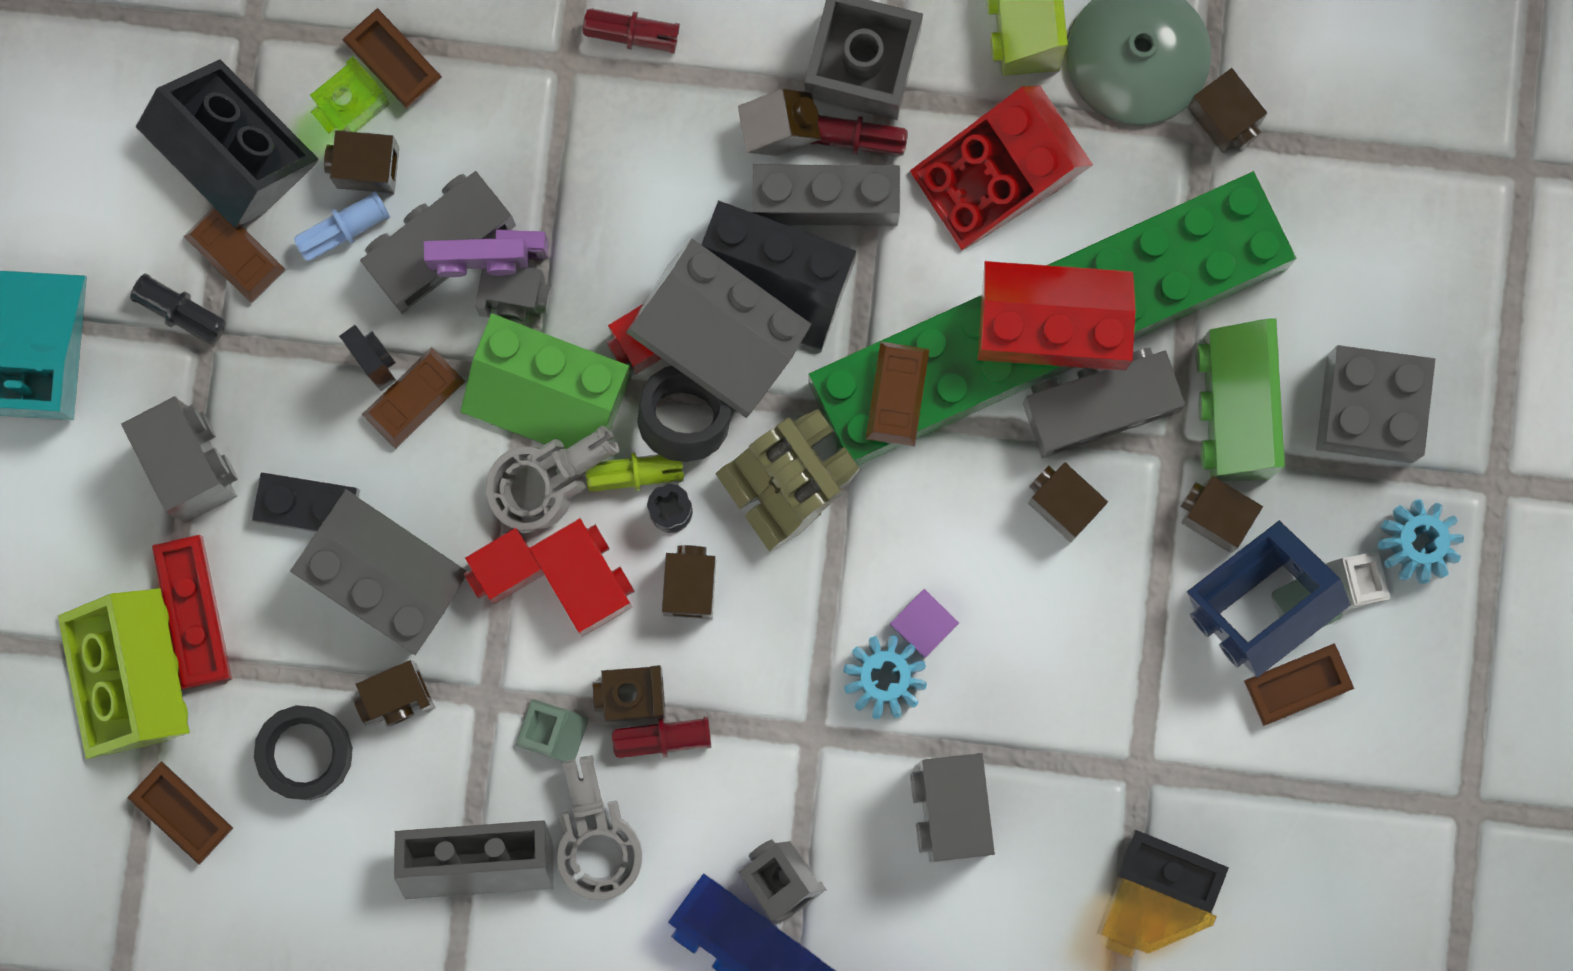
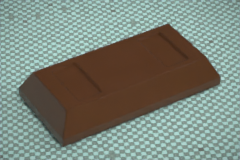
[342,8,442,109]
[183,207,286,304]
[866,341,930,447]
[362,347,466,449]
[1244,643,1355,726]
[127,761,234,865]

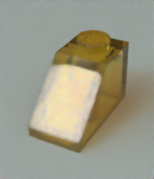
[1096,878,1217,958]

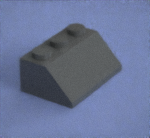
[626,238,811,418]
[290,489,467,656]

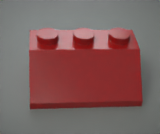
[977,261,1136,371]

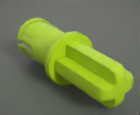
[585,452,684,492]

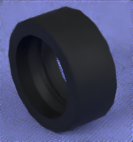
[637,366,732,462]
[253,705,353,800]

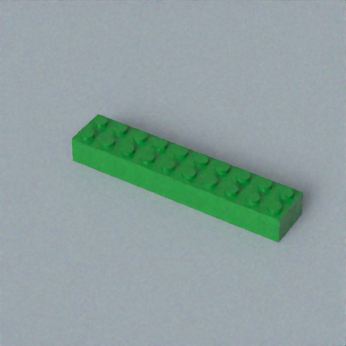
[808,171,1297,466]

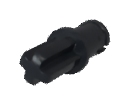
[130,273,226,344]

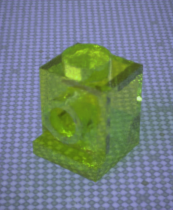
[310,56,390,134]

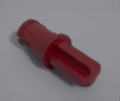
[582,8,680,54]
[810,114,908,156]
[612,717,712,758]

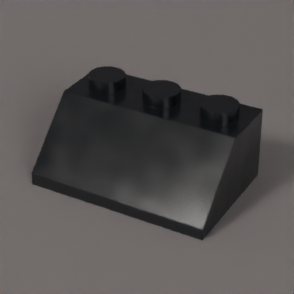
[135,59,319,228]
[701,200,856,352]

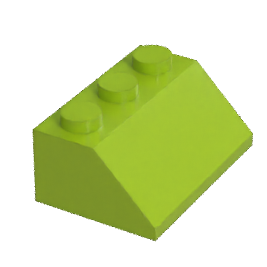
[986,0,1068,76]
[57,588,190,759]

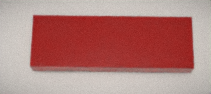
[152,534,232,690]

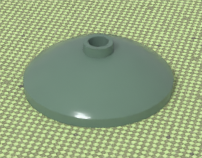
[1067,0,1211,126]

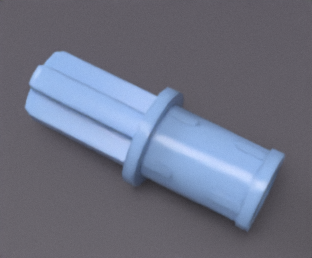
[294,191,391,261]

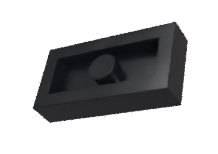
[339,325,397,391]
[252,472,360,532]
[1116,830,1229,914]

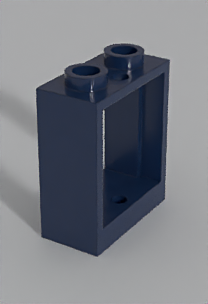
[1187,520,1351,678]

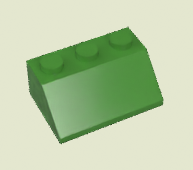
[460,313,632,449]
[1196,318,1285,481]

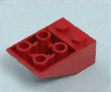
[910,85,1093,250]

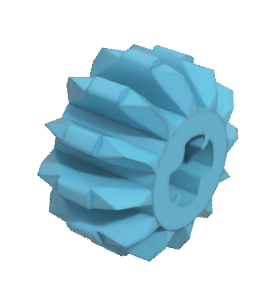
[1377,499,1464,584]
[843,635,927,719]

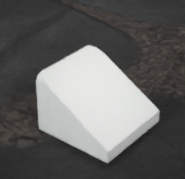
[1325,551,1391,610]

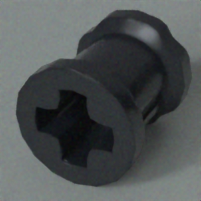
[647,484,693,533]

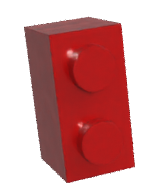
[529,518,635,637]

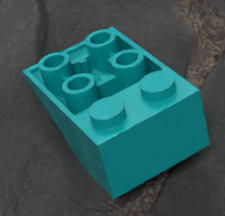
[0,271,87,420]

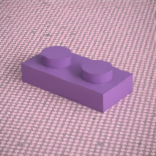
[424,238,528,277]

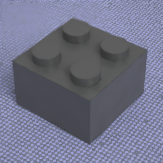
[804,0,923,120]
[1316,345,1436,463]
[121,396,238,523]
[910,753,995,862]

